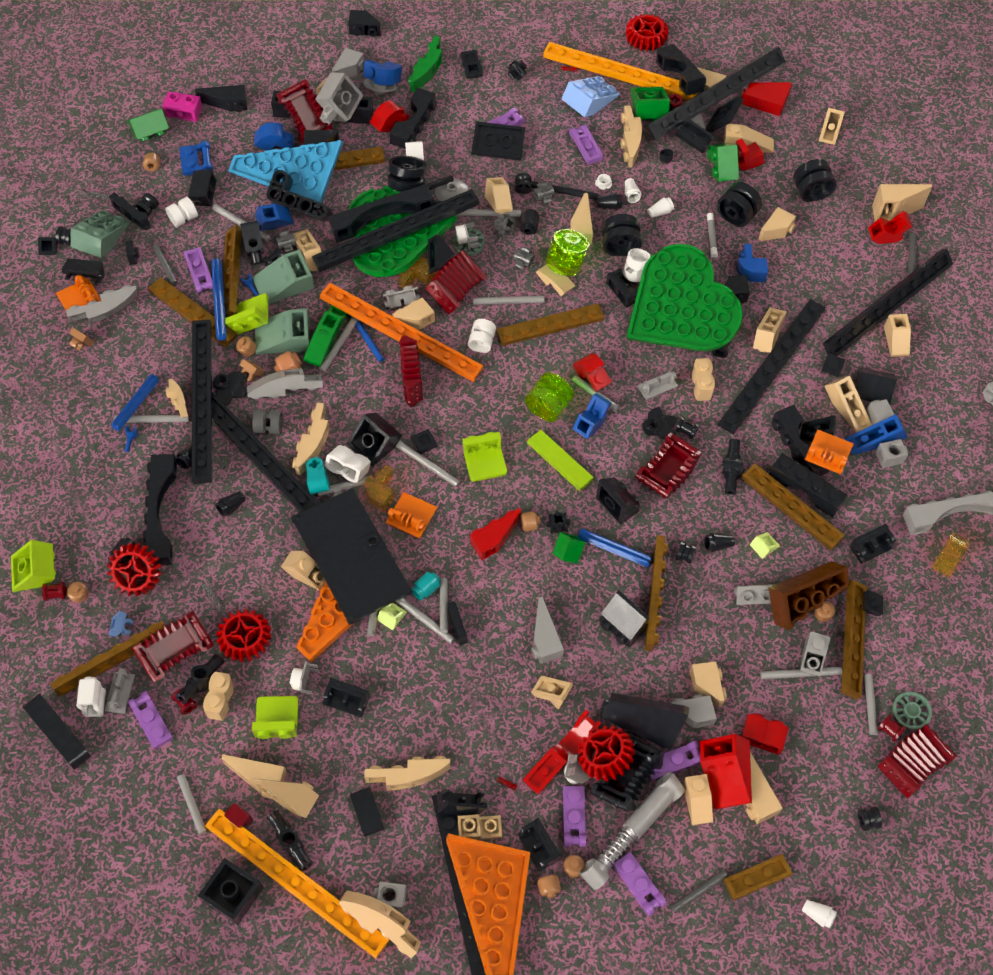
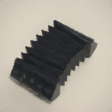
[591,736,664,812]

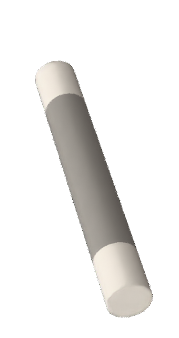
[707,213,718,257]

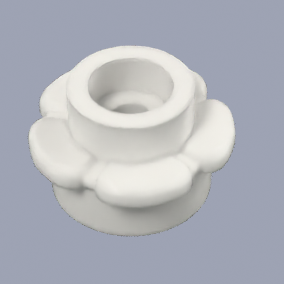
[595,174,612,190]

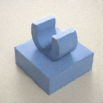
[108,611,134,637]

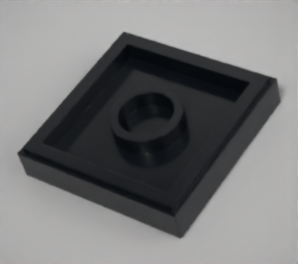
[705,96,743,133]

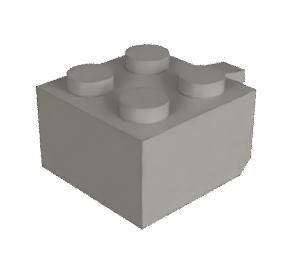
[315,73,363,123]

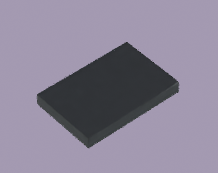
[471,121,526,161]

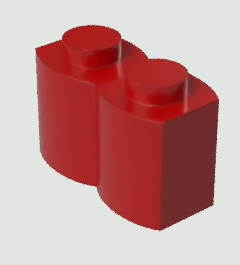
[741,713,789,755]

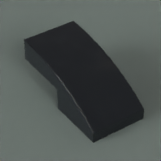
[460,50,483,79]
[350,787,385,837]

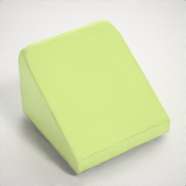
[750,532,780,559]
[377,603,407,630]

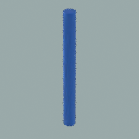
[348,314,385,362]

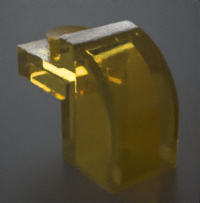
[399,257,437,289]
[365,465,395,512]
[931,532,970,578]

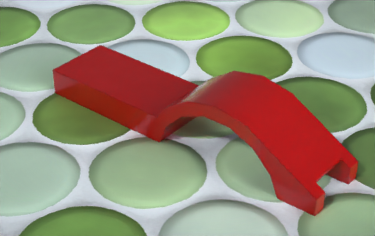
[522,710,602,795]

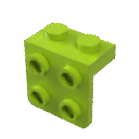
[225,293,268,335]
[462,432,507,482]
[252,696,299,739]

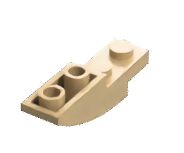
[620,105,642,167]
[293,403,330,475]
[365,756,451,791]
[339,891,421,958]

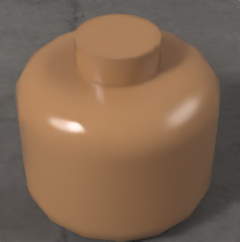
[143,153,161,171]
[236,336,256,357]
[520,511,541,532]
[67,581,88,603]
[814,601,835,622]
[563,855,585,878]
[537,874,561,899]

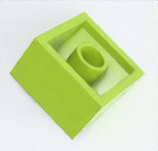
[11,539,56,592]

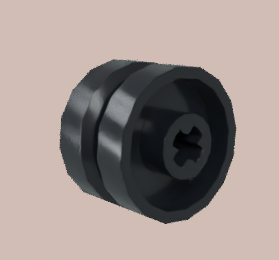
[387,156,427,192]
[793,159,837,202]
[717,182,762,227]
[602,214,642,256]

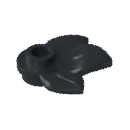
[213,371,247,405]
[642,407,677,439]

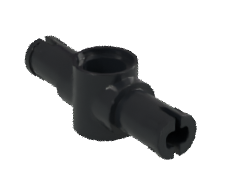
[722,438,743,495]
[175,654,224,704]
[267,810,313,871]

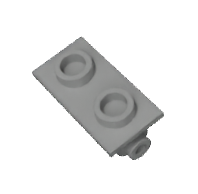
[382,286,420,309]
[637,371,678,400]
[734,584,776,605]
[104,669,135,714]

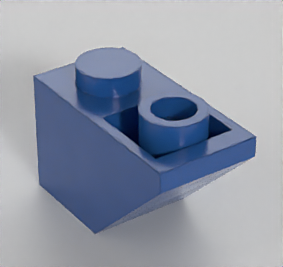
[255,203,294,231]

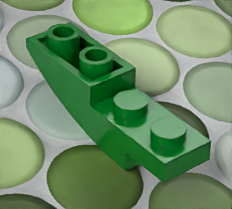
[408,36,443,92]
[303,305,348,367]

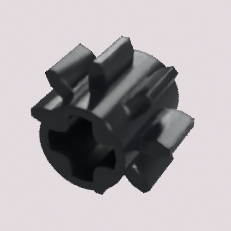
[507,60,527,80]
[546,510,571,535]

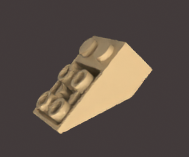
[872,184,932,221]

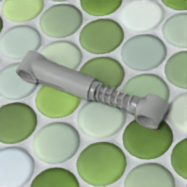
[579,772,686,890]

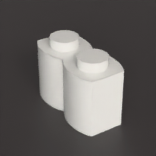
[325,445,371,483]
[76,677,106,717]

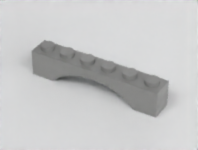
[903,491,993,535]

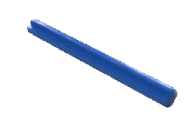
[211,258,227,341]

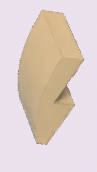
[536,263,575,296]
[166,379,188,418]
[458,815,502,840]

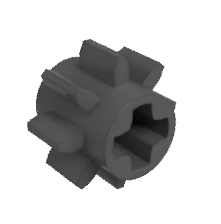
[534,182,555,204]
[494,214,515,235]
[275,230,296,253]
[513,247,535,269]

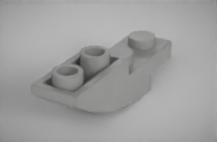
[66,285,137,324]
[247,368,323,399]

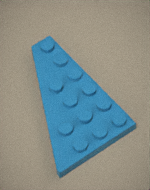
[228,140,344,203]

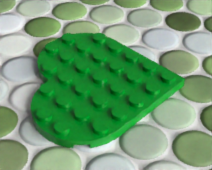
[348,186,457,277]
[627,244,742,351]

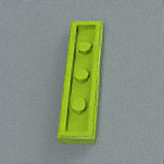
[527,430,594,491]

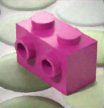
[162,91,202,122]

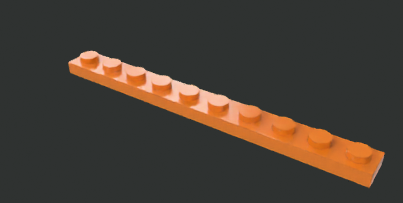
[320,283,483,382]

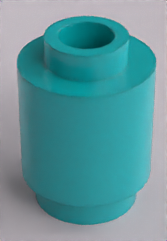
[411,572,440,601]

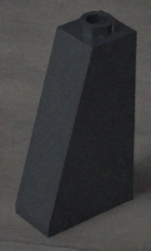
[600,693,689,750]

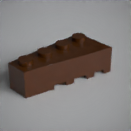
[769,561,850,630]

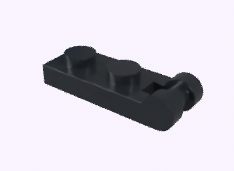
[109,192,150,230]

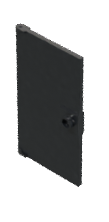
[291,488,412,625]

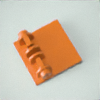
[56,275,101,310]
[805,430,854,474]
[385,492,438,539]

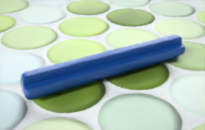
[111,374,159,431]
[578,528,652,567]

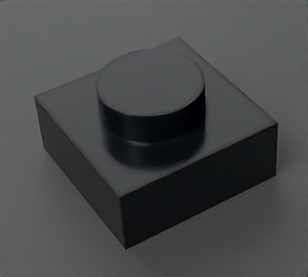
[126,240,140,265]
[821,353,846,377]
[412,429,437,454]
[863,590,883,616]

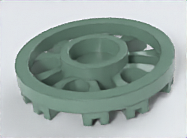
[452,227,485,256]
[892,692,932,730]

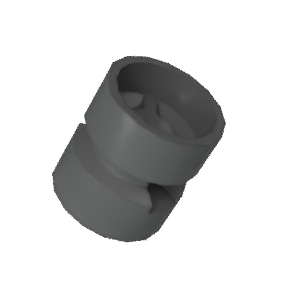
[252,409,283,435]

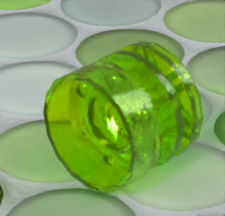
[545,229,589,276]
[524,372,574,422]

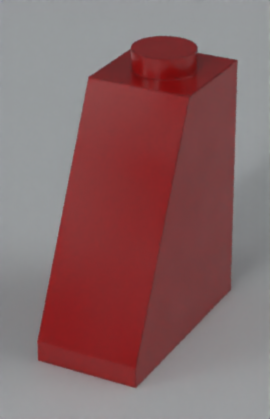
[741,82,792,116]

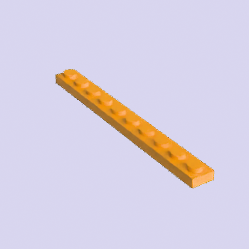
[543,42,700,100]
[205,809,390,959]

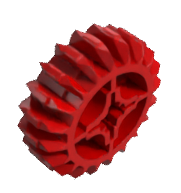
[625,13,669,52]
[106,543,162,597]
[216,608,272,663]
[577,725,635,782]

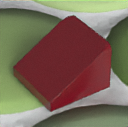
[224,803,253,828]

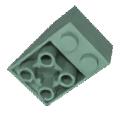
[70,210,131,258]
[252,249,314,304]
[255,308,310,355]

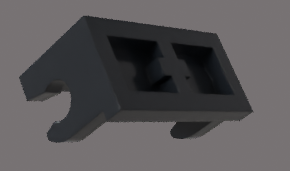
[675,117,714,153]
[188,169,217,206]
[62,258,105,283]
[606,268,638,308]
[849,524,896,564]
[323,677,370,718]
[437,789,487,816]
[517,818,561,872]

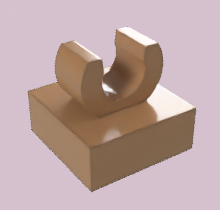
[69,328,95,351]
[240,359,265,382]

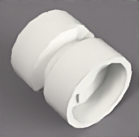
[165,197,198,228]
[623,248,650,282]
[468,319,496,353]

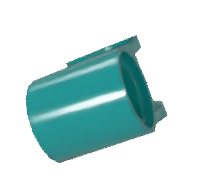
[306,457,330,495]

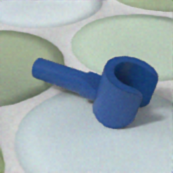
[241,274,259,297]
[124,425,138,452]

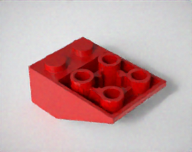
[700,734,752,809]

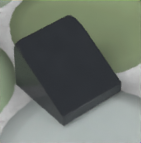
[38,237,58,255]

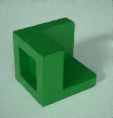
[553,532,586,563]

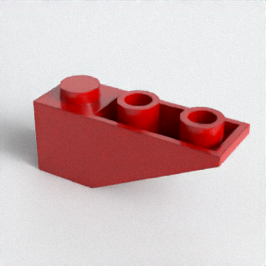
[470,508,521,560]

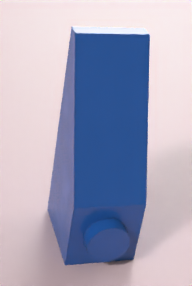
[844,414,908,455]

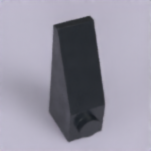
[195,85,248,112]

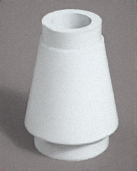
[624,178,642,203]
[647,197,674,218]
[802,899,837,928]

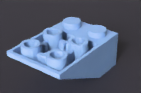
[562,76,621,117]

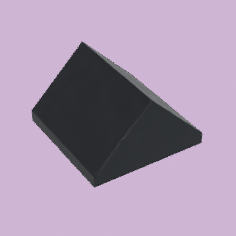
[855,367,897,405]

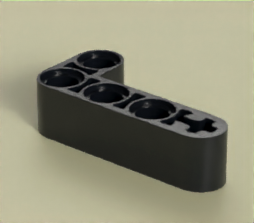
[267,170,333,221]
[22,693,91,770]

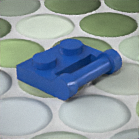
[179,141,213,176]

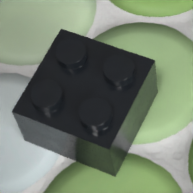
[198,858,264,926]

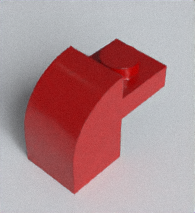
[369,100,409,132]
[736,138,765,171]
[868,211,912,244]
[573,353,612,393]

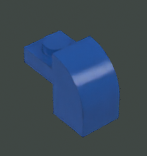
[363,60,402,85]
[254,122,294,151]
[736,244,768,282]
[572,393,612,439]

